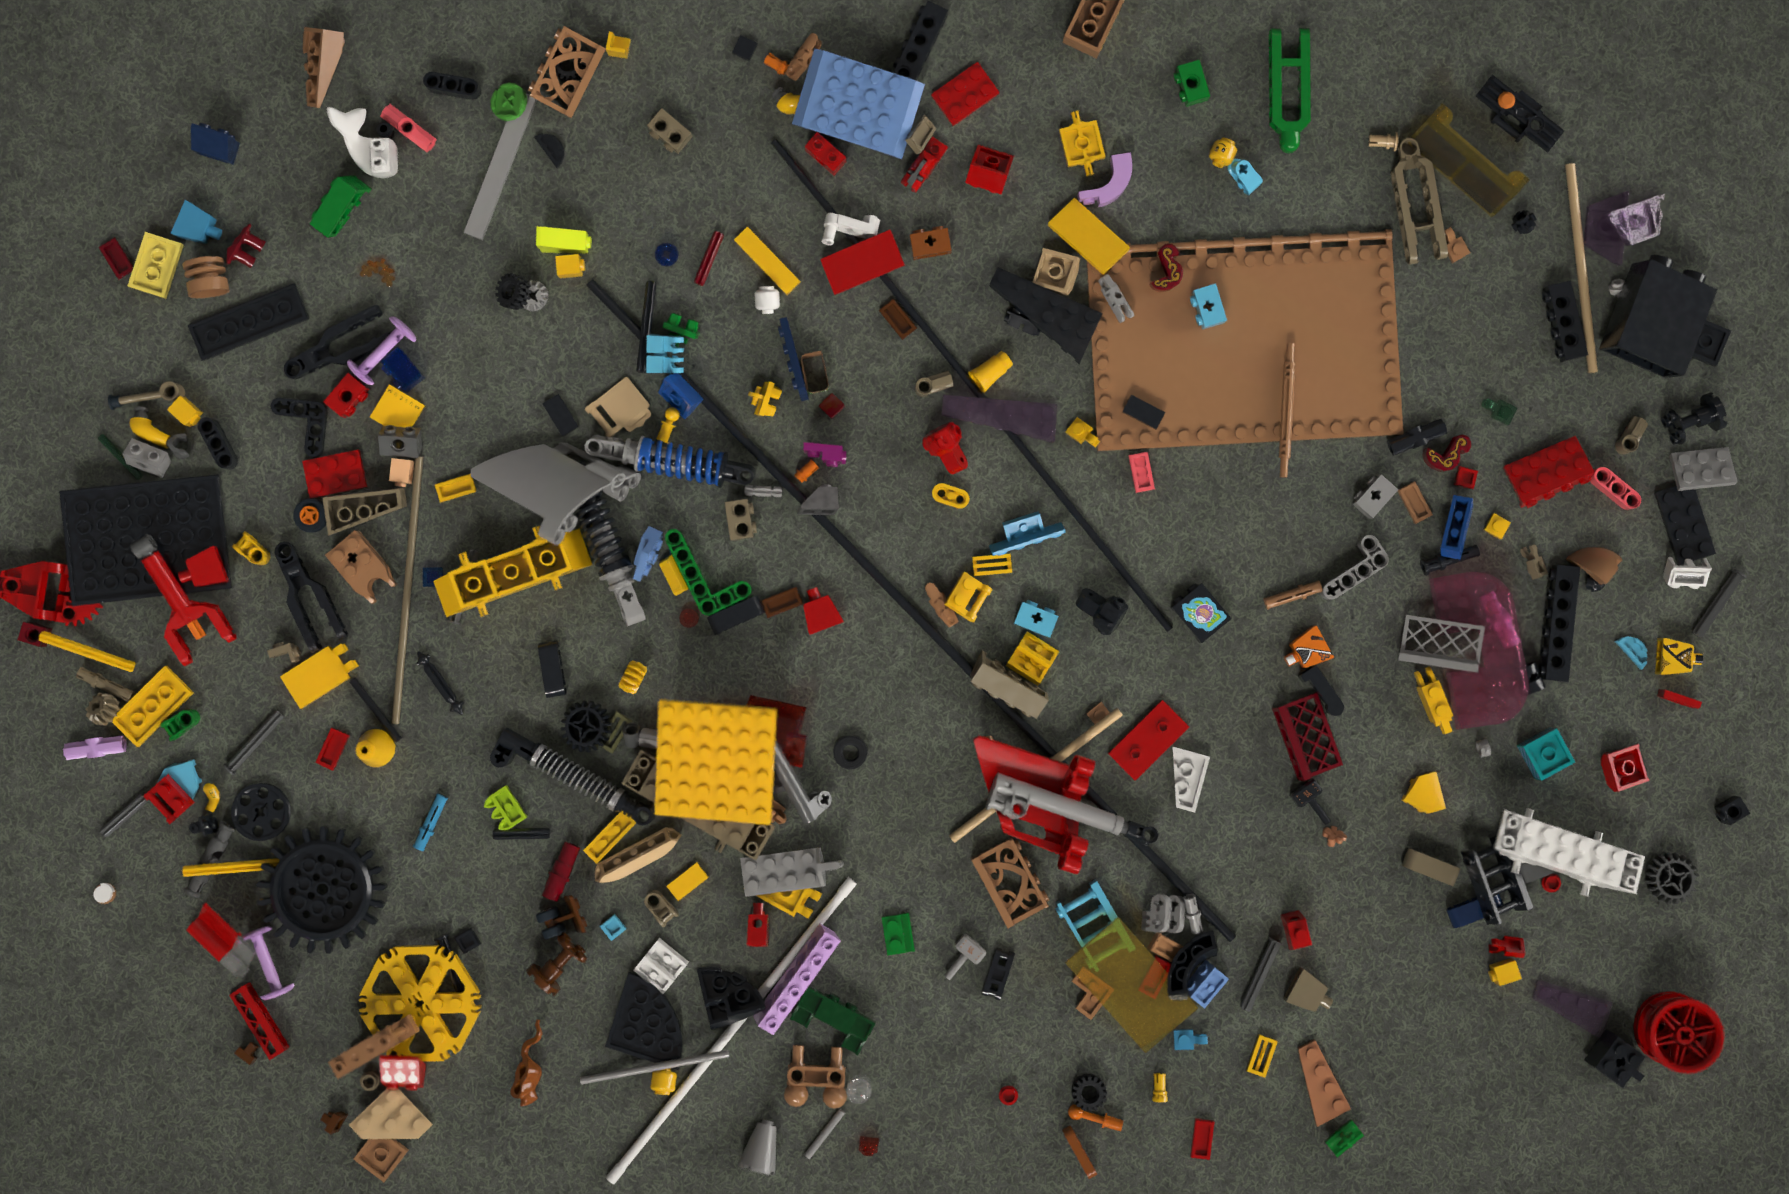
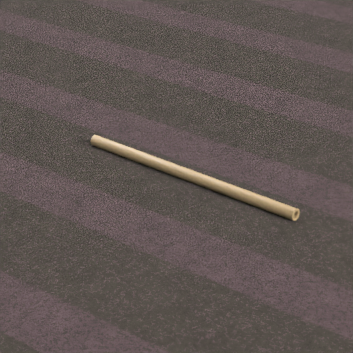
[1565,163,1598,373]
[949,708,1123,843]

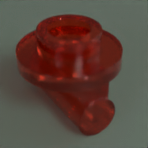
[859,1136,879,1156]

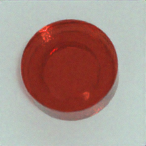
[679,609,699,628]

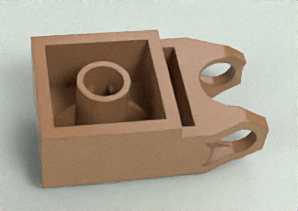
[325,531,397,604]

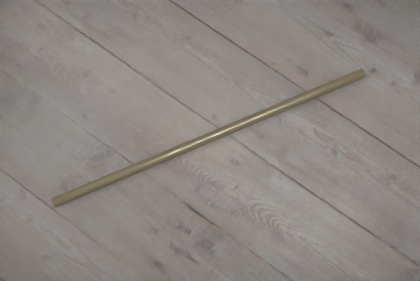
[392,457,423,724]

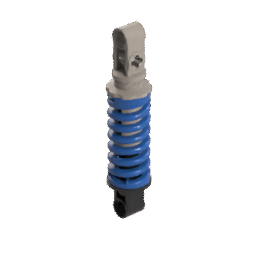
[585,435,756,488]

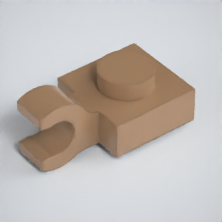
[1444,227,1470,263]

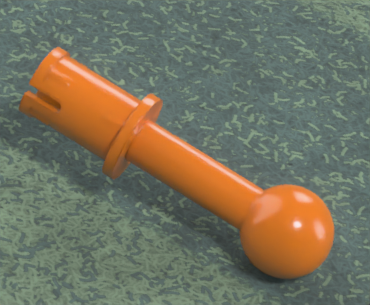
[1068,1104,1124,1131]

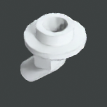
[1608,279,1625,298]

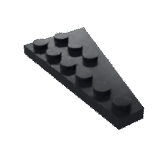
[989,267,1103,364]

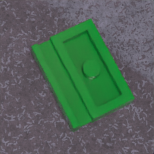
[882,913,915,956]

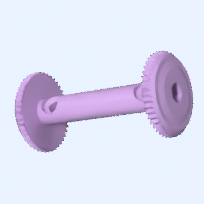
[347,317,416,385]
[239,926,294,1000]

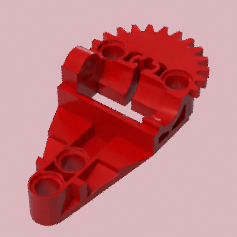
[0,561,103,626]

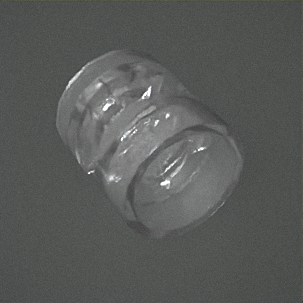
[847,1073,872,1104]

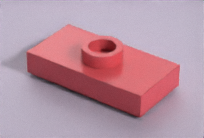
[1128,452,1155,493]

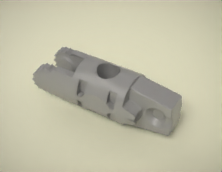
[1098,274,1134,323]

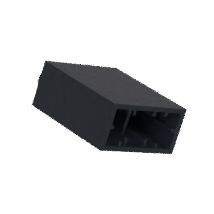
[1599,254,1718,378]

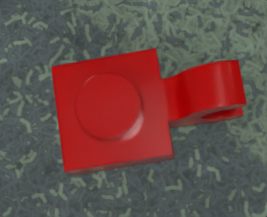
[1488,936,1525,958]

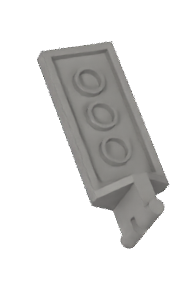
[740,847,844,897]

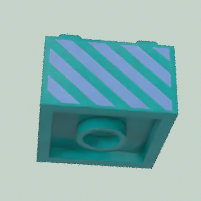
[1516,727,1575,781]

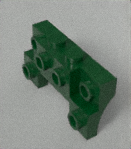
[790,986,876,1055]

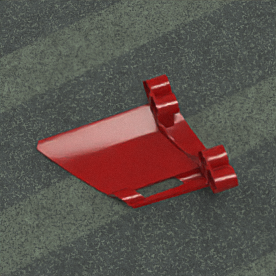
[973,735,1095,875]

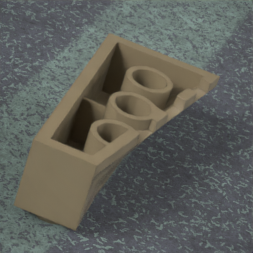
[970,650,1049,719]

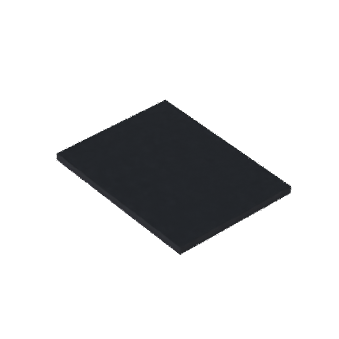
[59,474,232,606]

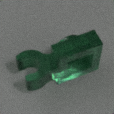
[1481,398,1517,426]

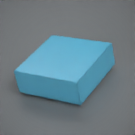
[600,914,627,941]

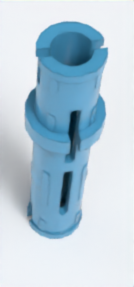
[413,793,448,851]

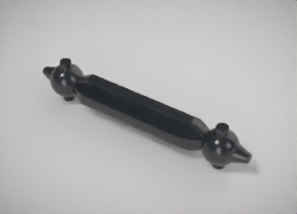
[417,651,464,715]

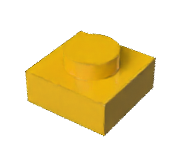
[1484,513,1511,539]

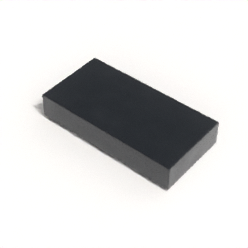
[542,394,579,437]
[1122,395,1166,430]

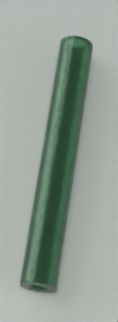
[98,434,143,480]

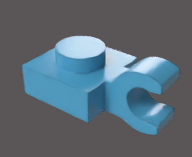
[1173,1029,1208,1050]

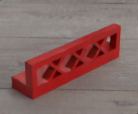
[229,982,290,1060]

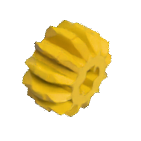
[619,660,647,694]

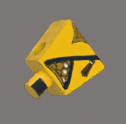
[1655,638,1703,675]

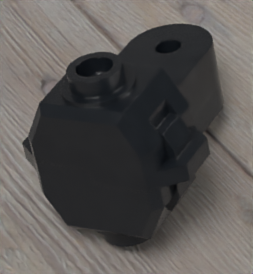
[1075,588,1128,635]

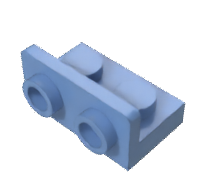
[1187,960,1229,1009]

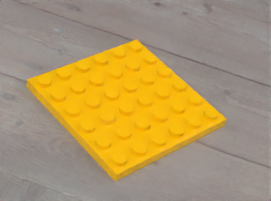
[655,699,777,825]

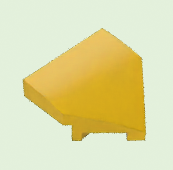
[1401,771,1446,814]

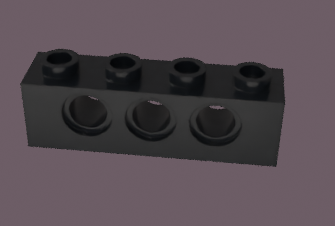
[1542,280,1588,363]

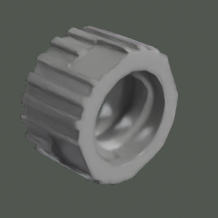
[1476,739,1491,758]

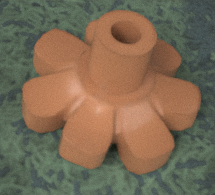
[1322,826,1347,847]

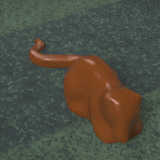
[510,1019,542,1106]

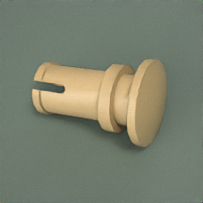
[1369,132,1399,152]

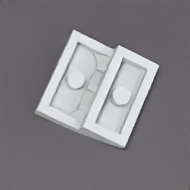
[633,938,689,994]

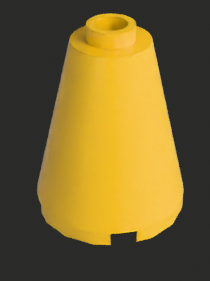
[356,729,395,767]

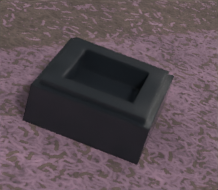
[732,35,758,62]
[454,927,481,954]

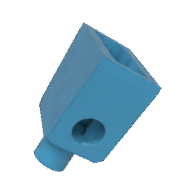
[171,200,223,244]

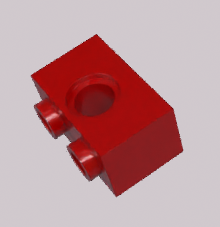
[805,132,847,176]
[323,373,370,418]

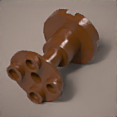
[526,933,587,996]

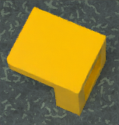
[606,31,631,59]

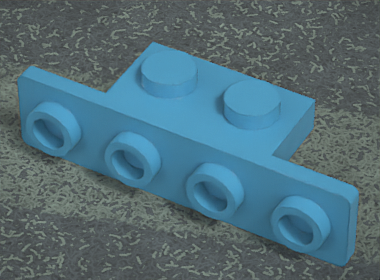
[989,511,1066,556]

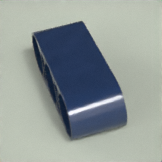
[1446,894,1503,928]

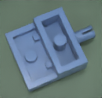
[633,526,663,582]

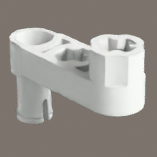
[822,213,880,245]

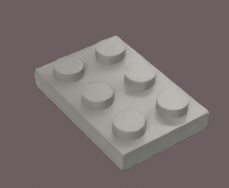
[1670,447,1738,491]

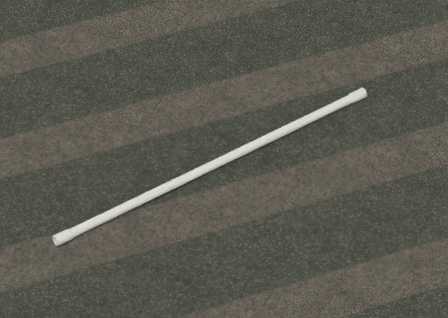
[606,877,857,1184]

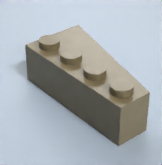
[323,487,407,536]

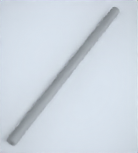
[580,1050,730,1085]

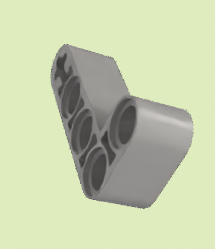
[1320,535,1389,600]

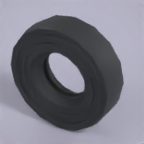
[833,735,867,770]

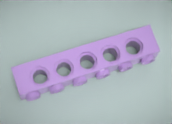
[753,923,840,1035]

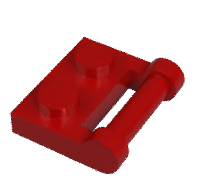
[143,774,195,825]

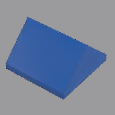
[658,373,704,419]

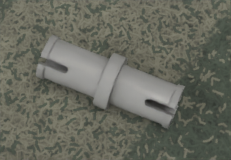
[1183,894,1204,934]

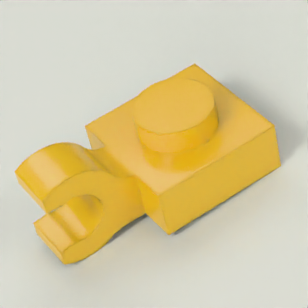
[1065,417,1100,447]

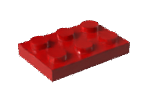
[931,62,1000,127]
[302,450,367,499]

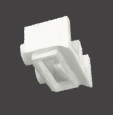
[1663,557,1712,589]

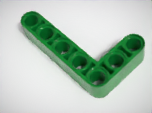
[665,529,752,616]

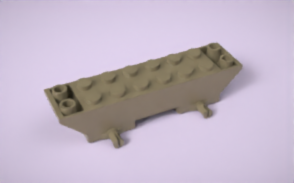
[621,750,775,860]

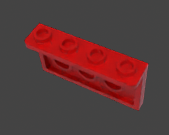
[1503,435,1595,508]

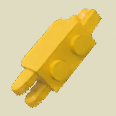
[1414,666,1453,734]

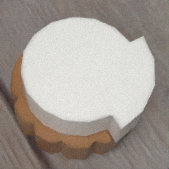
[94,883,116,904]

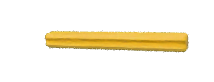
[38,631,136,672]
[182,858,280,877]

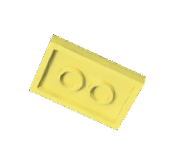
[128,232,184,299]

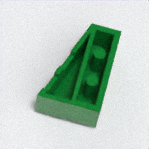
[310,175,372,238]

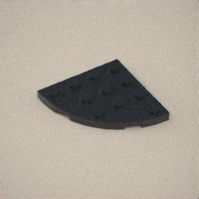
[605,972,683,1070]

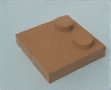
[354,1139,409,1182]

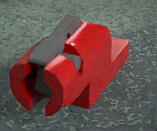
[901,137,948,193]

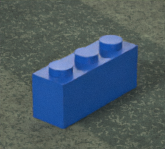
[1441,495,1473,560]

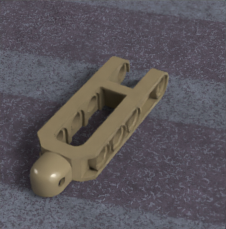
[1390,138,1448,265]

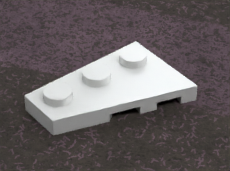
[1173,747,1210,813]

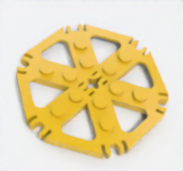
[359,945,482,1062]

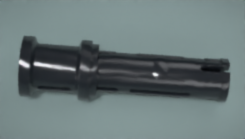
[1420,545,1480,576]

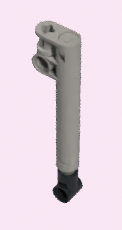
[986,773,1158,846]

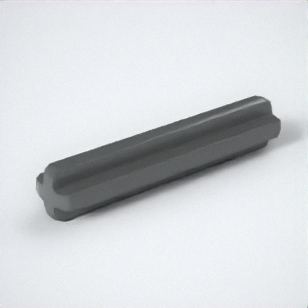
[100,793,149,837]

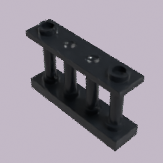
[1461,836,1533,925]

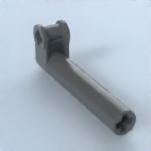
[774,739,832,824]

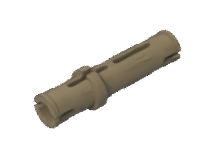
[76,667,135,702]

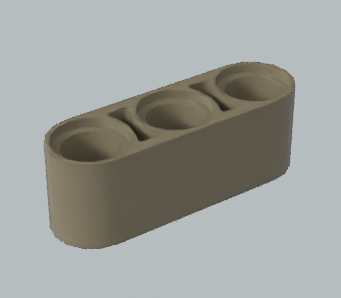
[1401,848,1461,886]

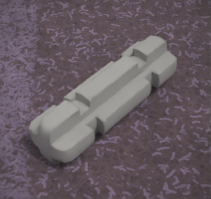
[744,485,782,497]

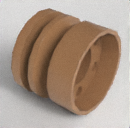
[182,256,230,298]

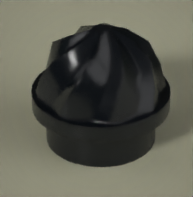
[1586,574,1605,592]

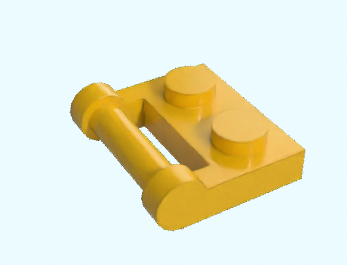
[944,572,992,622]

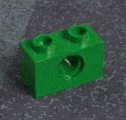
[1174,60,1210,107]

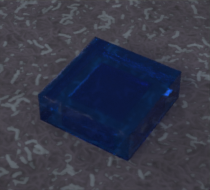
[423,567,443,587]

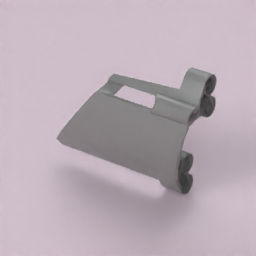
[471,443,641,545]

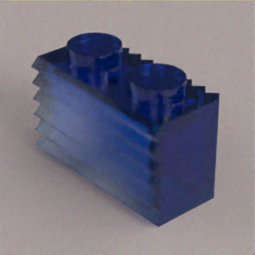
[380,347,425,392]

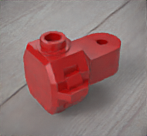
[922,422,968,474]

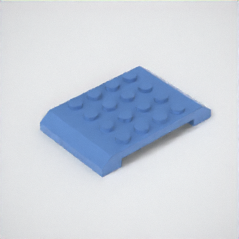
[792,48,925,159]

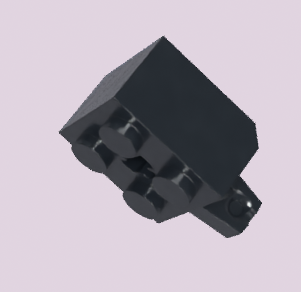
[1584,1029,1645,1088]

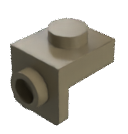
[267,642,301,663]

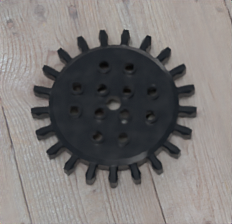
[256,825,387,954]

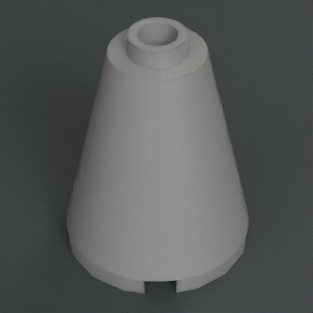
[737,1119,776,1176]

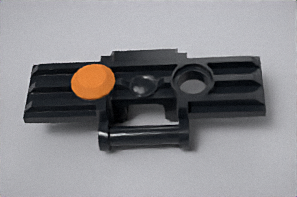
[1475,75,1564,153]

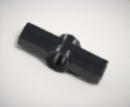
[1387,419,1448,456]

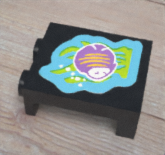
[1171,583,1232,643]

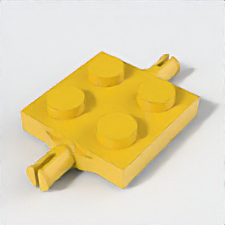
[1059,111,1106,176]

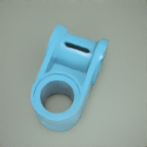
[1228,158,1263,195]

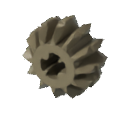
[85,692,120,726]

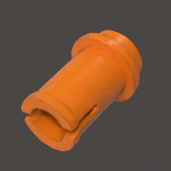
[764,53,789,75]
[794,459,819,483]

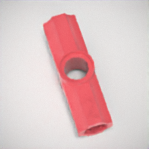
[380,104,437,152]

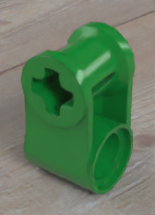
[160,709,200,742]

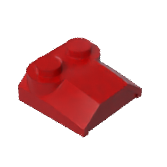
[1601,744,1649,792]

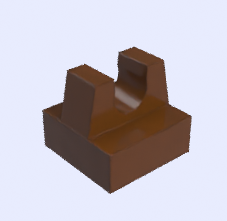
[234,1042,259,1065]
[320,1111,348,1134]

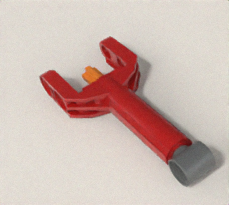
[130,534,237,666]

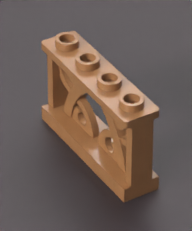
[528,26,606,118]
[971,837,1049,928]

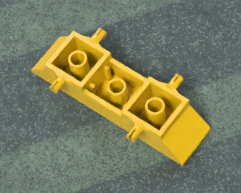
[433,526,593,617]

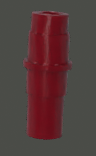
[542,841,580,902]

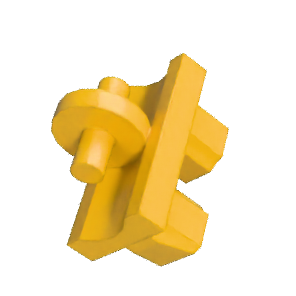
[748,381,782,416]

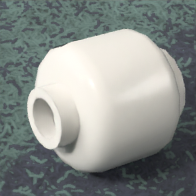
[754,286,780,314]

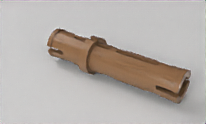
[1263,580,1322,610]

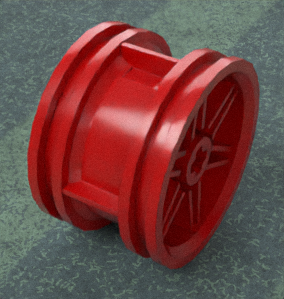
[1633,991,1725,1074]

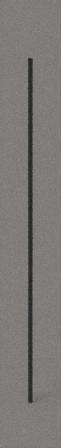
[771,139,1173,632]

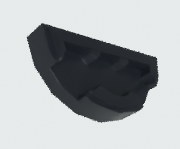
[534,134,565,168]

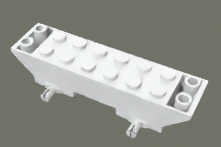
[1494,808,1645,897]

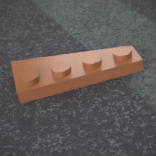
[1297,1040,1351,1127]

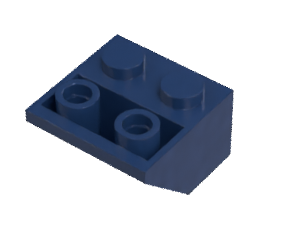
[191,123,240,165]

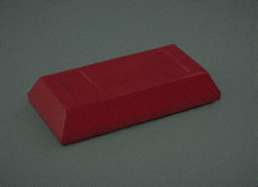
[98,237,133,280]

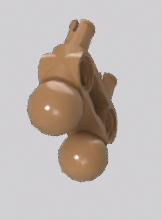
[784,1045,847,1109]

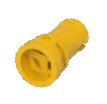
[1152,1073,1168,1102]

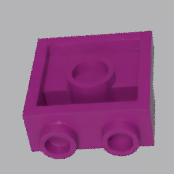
[803,442,847,467]

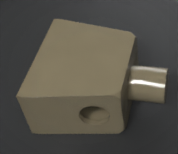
[1283,967,1333,1012]

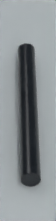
[349,678,402,743]

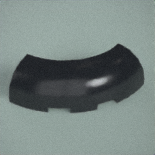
[1167,930,1217,1000]

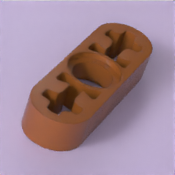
[1062,1125,1098,1179]

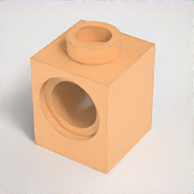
[389,458,415,487]

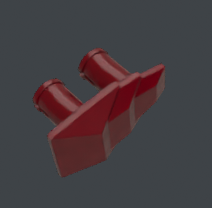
[227,224,266,268]

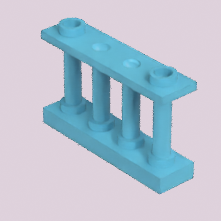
[1055,879,1136,971]

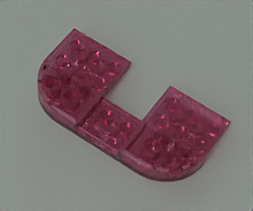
[1429,572,1529,730]

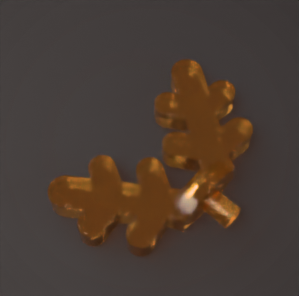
[360,258,396,287]

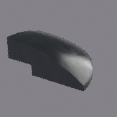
[697,967,766,1030]

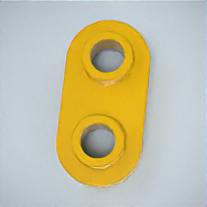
[932,483,970,509]

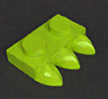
[484,785,528,830]

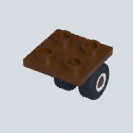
[536,895,587,939]

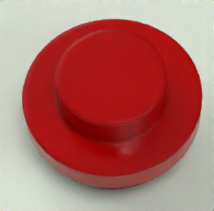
[1541,873,1561,893]
[999,1085,1018,1105]

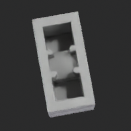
[123,438,171,478]
[1352,474,1399,519]

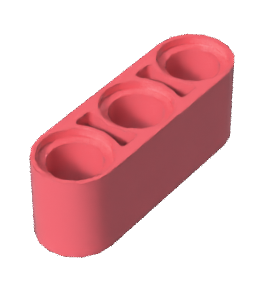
[1590,467,1641,510]

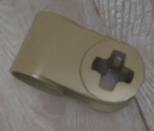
[645,890,679,927]

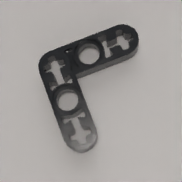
[270,398,328,458]

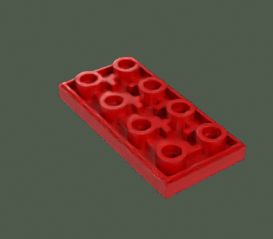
[820,229,905,295]

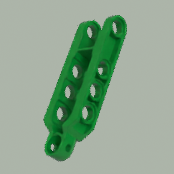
[1269,28,1311,154]

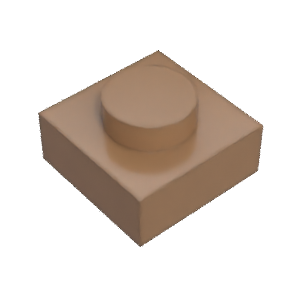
[1086,702,1110,725]

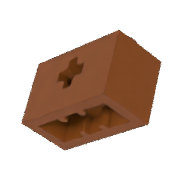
[910,226,952,260]

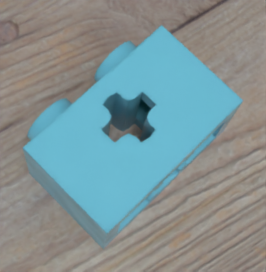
[1190,284,1227,330]
[1014,600,1058,638]

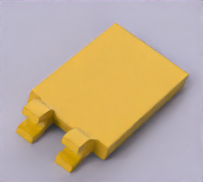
[280,643,359,709]
[755,888,822,918]

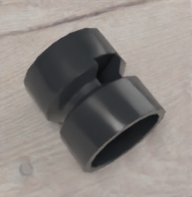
[1512,662,1546,696]

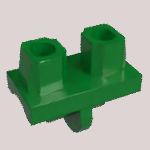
[662,313,700,347]
[1324,1119,1364,1158]

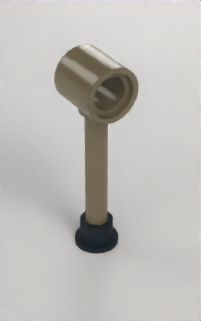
[108,381,185,410]

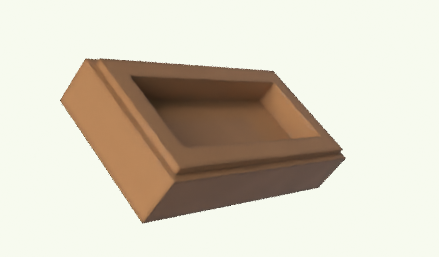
[1397,481,1433,524]
[1147,932,1184,962]

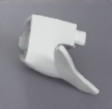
[327,107,398,178]

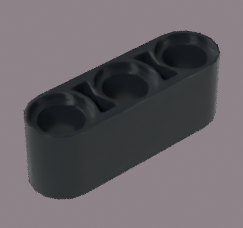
[423,72,481,100]
[197,417,238,470]
[707,595,765,635]
[538,640,567,698]

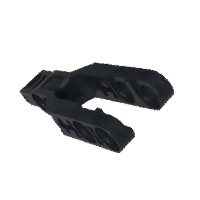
[284,305,392,379]
[274,542,348,653]

